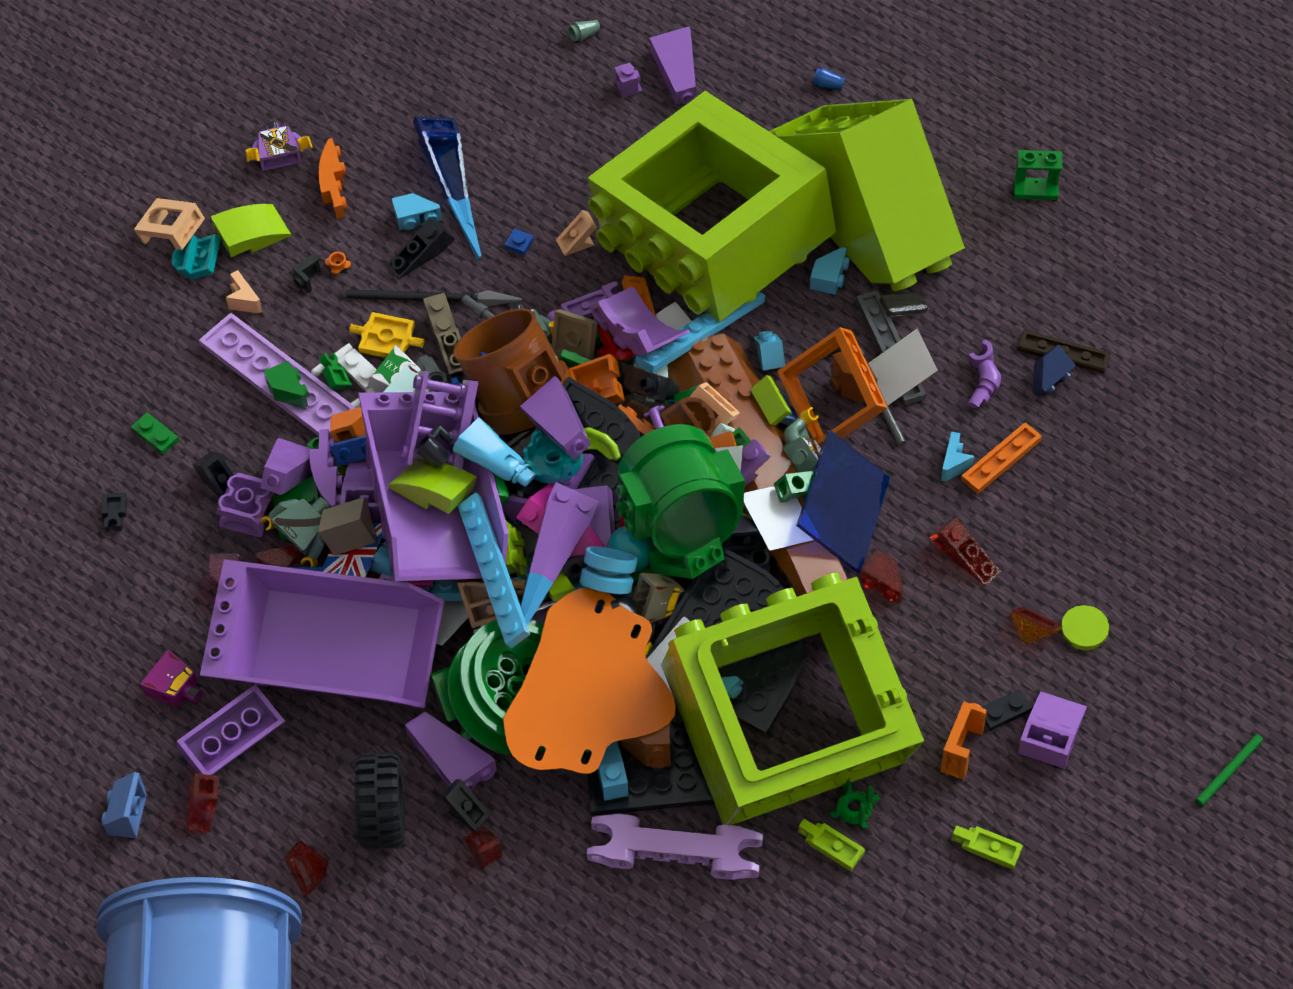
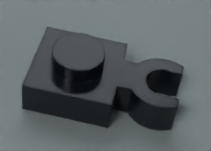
[102,493,127,532]

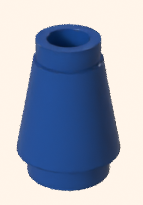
[812,68,845,90]

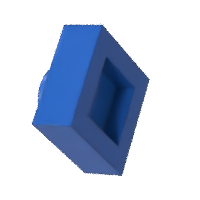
[504,229,534,256]

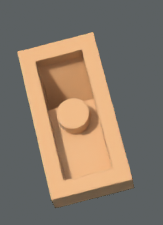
[556,210,597,256]
[226,270,262,314]

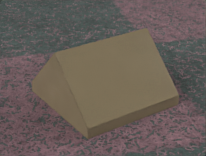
[318,497,377,555]

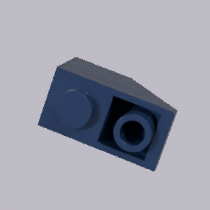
[1033,345,1076,397]

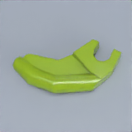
[584,428,621,461]

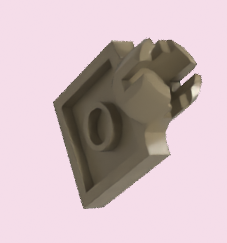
[552,309,597,360]

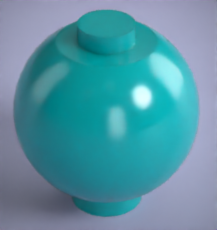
[607,526,654,575]

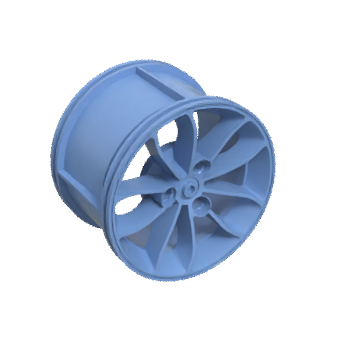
[97,877,302,989]

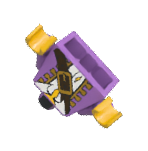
[245,121,313,171]

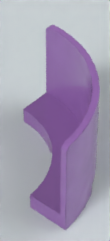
[589,287,690,355]

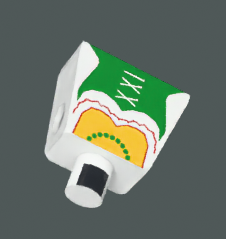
[368,345,421,392]

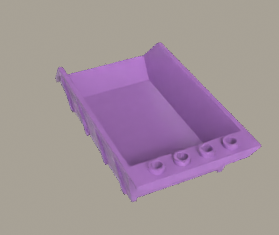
[358,392,509,581]
[200,559,444,708]

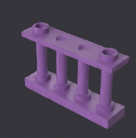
[400,371,478,469]

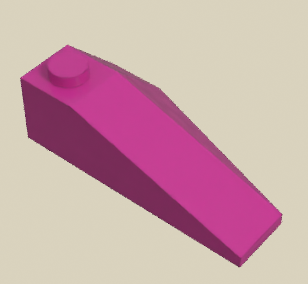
[516,484,605,557]

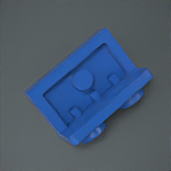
[331,436,366,466]

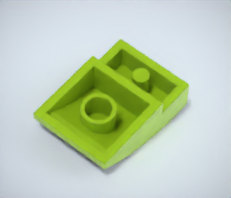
[211,204,291,257]
[388,460,477,514]

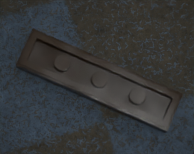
[1017,330,1111,374]

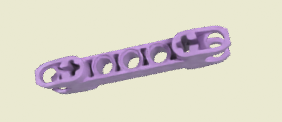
[587,814,763,880]

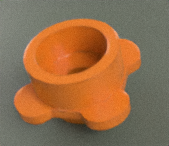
[325,252,351,274]

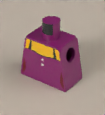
[140,650,203,707]

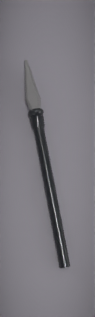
[346,289,522,307]

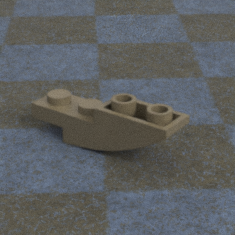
[423,293,463,376]

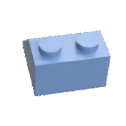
[102,772,147,838]

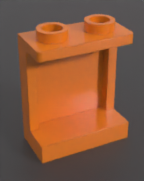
[941,701,987,780]

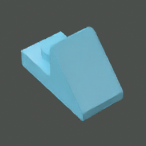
[941,432,974,482]

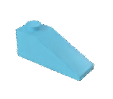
[597,741,629,801]

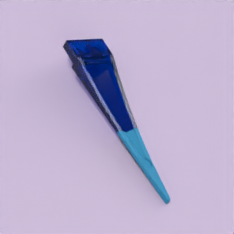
[413,116,481,260]

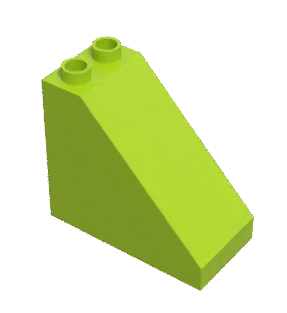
[769,99,965,291]

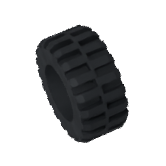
[354,753,405,850]

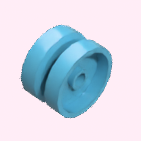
[580,546,638,594]

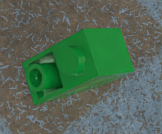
[263,361,310,408]

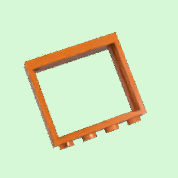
[778,327,888,451]

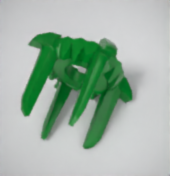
[830,778,880,829]

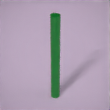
[1195,734,1263,806]

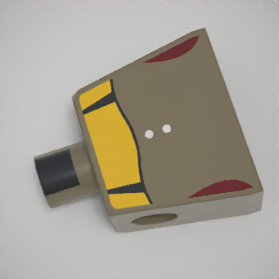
[632,573,685,623]

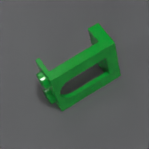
[1014,150,1062,200]

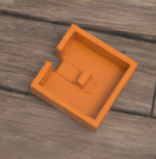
[569,354,624,404]

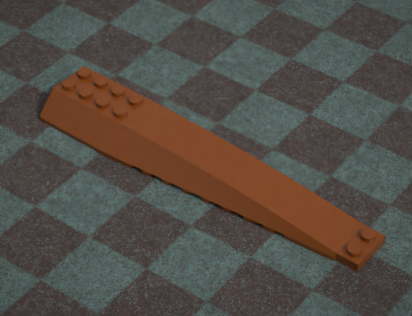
[667,333,848,597]

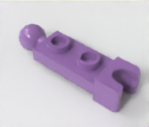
[547,282,618,321]

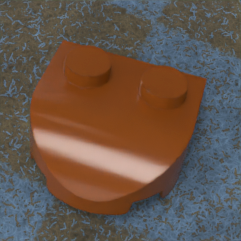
[660,397,715,437]

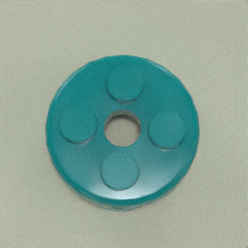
[523,430,583,484]

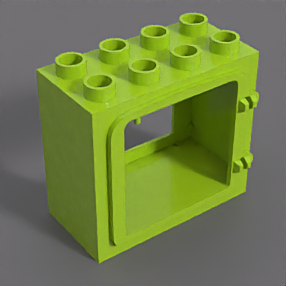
[588,91,836,322]
[661,573,924,825]

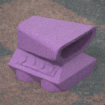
[216,473,274,538]

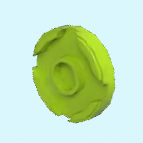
[1061,605,1109,650]

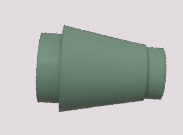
[568,20,600,42]

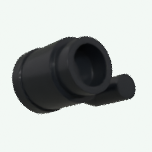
[414,424,454,469]

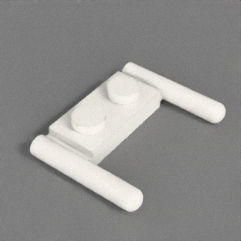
[311,343,379,408]

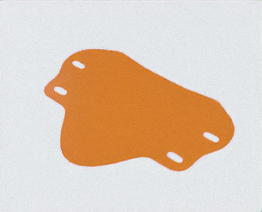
[503,588,676,774]

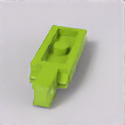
[798,819,865,871]
[952,825,1023,870]

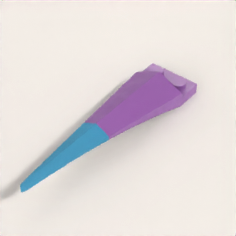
[510,482,599,649]

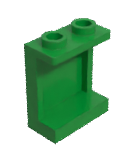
[647,538,725,579]

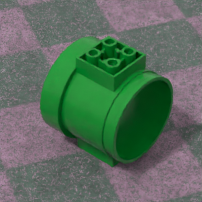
[616,424,745,558]

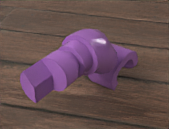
[967,340,1001,408]

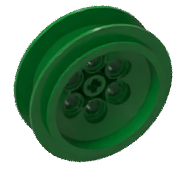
[447,620,546,756]

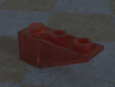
[930,517,1001,586]

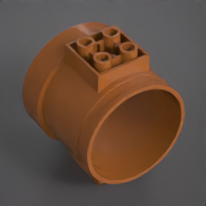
[454,309,570,435]

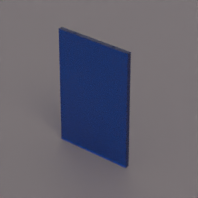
[796,430,890,574]

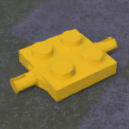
[349,312,424,358]

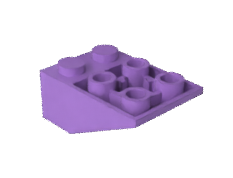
[340,462,381,522]
[1018,691,1087,769]

